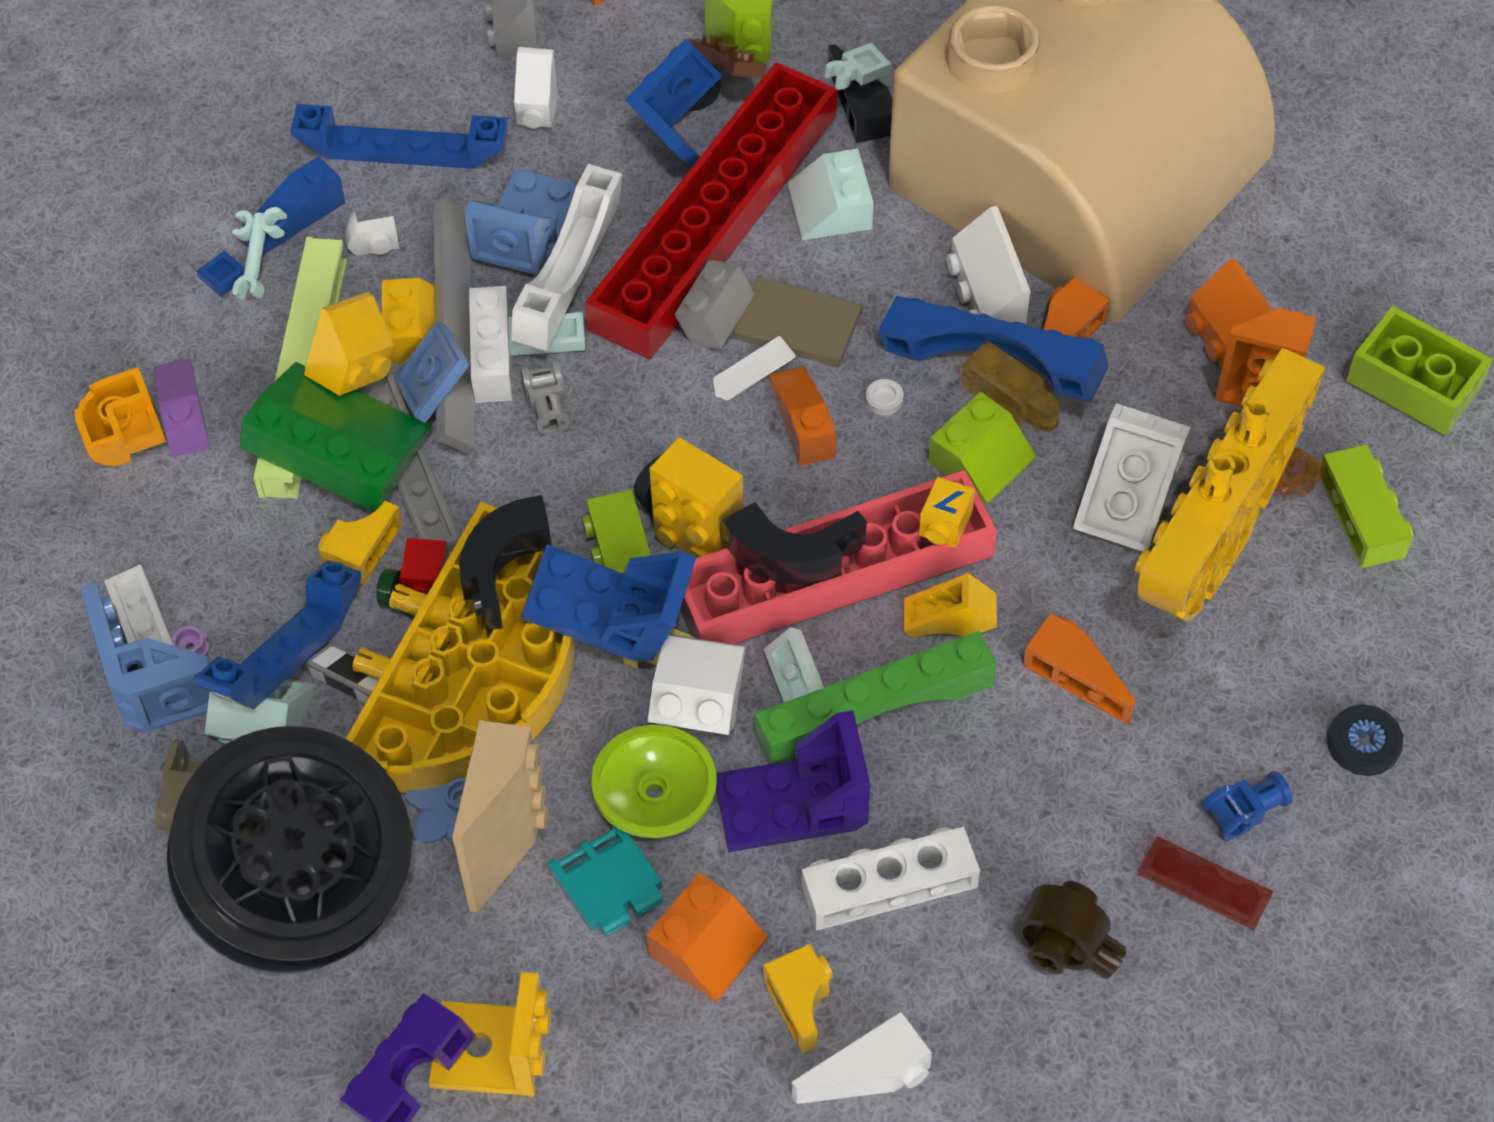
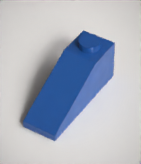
[240,156,346,256]

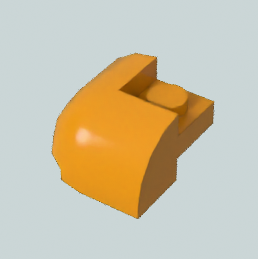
[74,367,166,466]

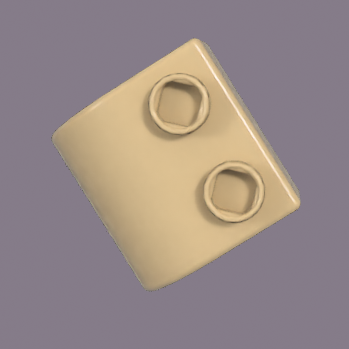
[888,0,1275,321]

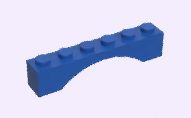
[878,296,1109,403]

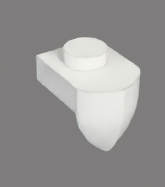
[345,211,399,256]

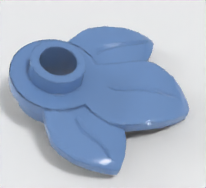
[405,778,466,844]

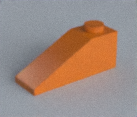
[1032,277,1110,388]
[768,366,837,466]
[1023,613,1136,725]

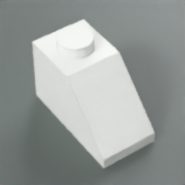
[514,47,558,129]

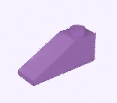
[154,358,211,457]

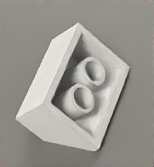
[946,206,1030,324]

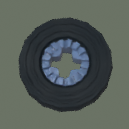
[1327,704,1403,776]

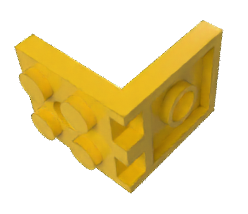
[429,972,551,1096]

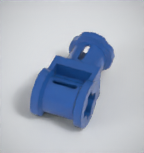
[1202,770,1292,841]

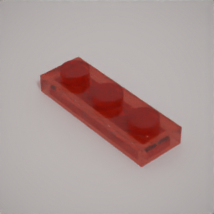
[1138,836,1273,931]

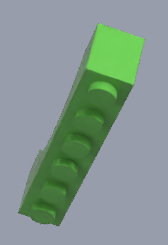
[754,631,997,764]

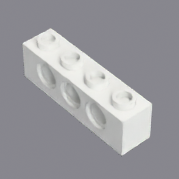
[801,826,980,931]

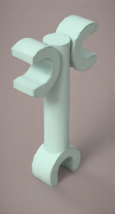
[232,207,287,299]

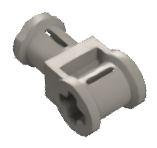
[520,361,570,435]

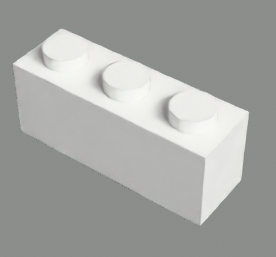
[469,286,513,403]

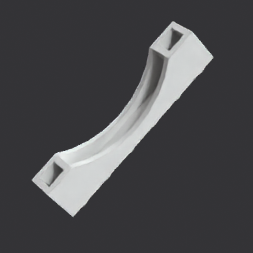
[511,164,622,351]

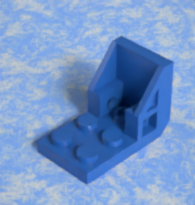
[520,544,696,661]

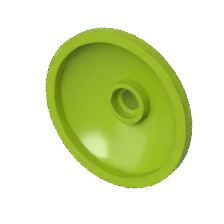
[591,725,717,838]

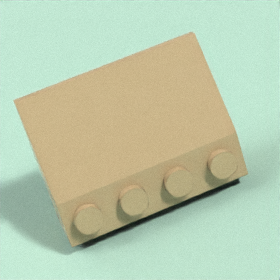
[452,720,549,913]

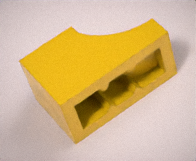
[318,501,403,585]
[904,573,997,637]
[763,944,833,1053]

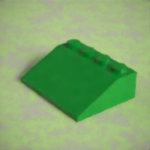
[240,362,432,512]

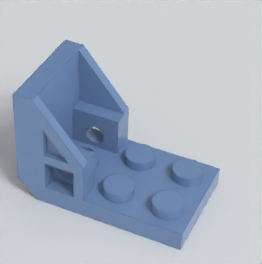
[464,168,577,275]
[80,583,210,733]

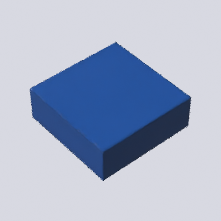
[196,251,245,297]

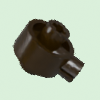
[1015,881,1127,979]

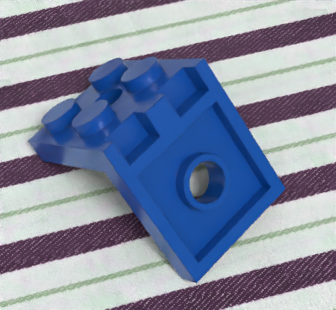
[625,39,723,168]

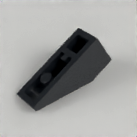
[828,44,893,143]

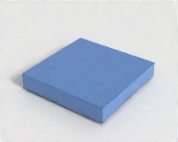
[394,321,470,423]

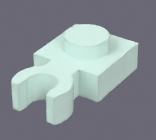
[825,43,892,90]

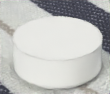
[866,379,904,415]

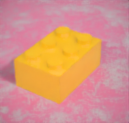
[650,437,744,558]

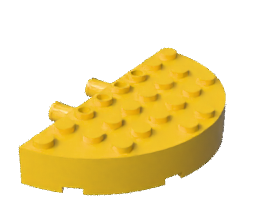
[1134,348,1326,622]
[346,501,575,793]

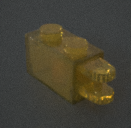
[962,340,1060,432]

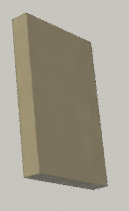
[733,277,862,368]

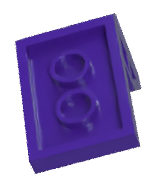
[716,710,870,852]

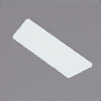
[713,336,795,401]

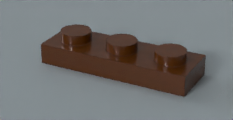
[689,34,766,78]

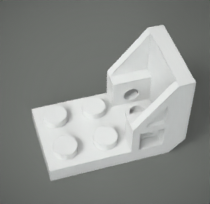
[1073,403,1195,551]

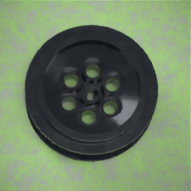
[166,726,412,973]

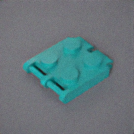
[546,824,664,937]

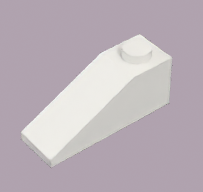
[792,1012,932,1104]

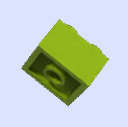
[704,0,774,62]
[928,391,1036,505]

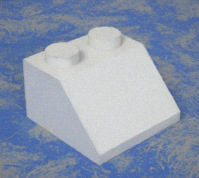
[648,635,746,735]

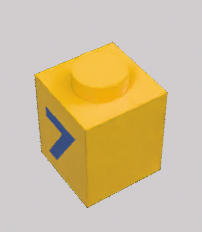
[919,476,975,548]

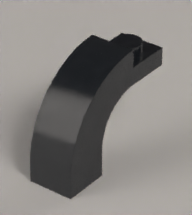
[459,495,552,631]
[721,502,867,584]

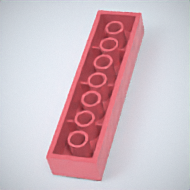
[680,470,997,644]

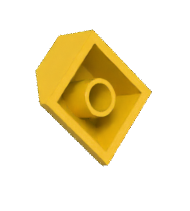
[382,278,435,364]
[304,292,394,396]

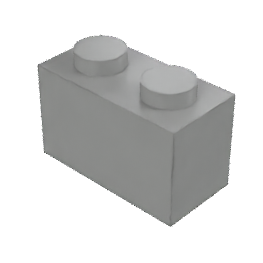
[674,260,755,349]

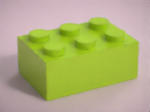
[1346,305,1493,436]

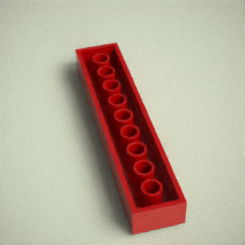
[585,62,837,360]

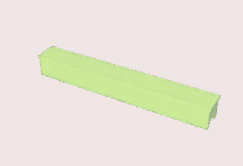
[253,237,347,499]

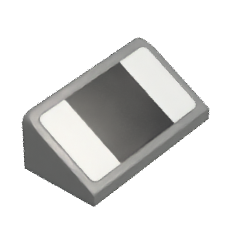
[306,643,379,704]

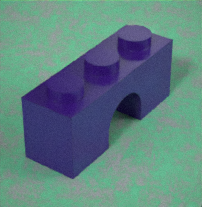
[340,993,476,1122]

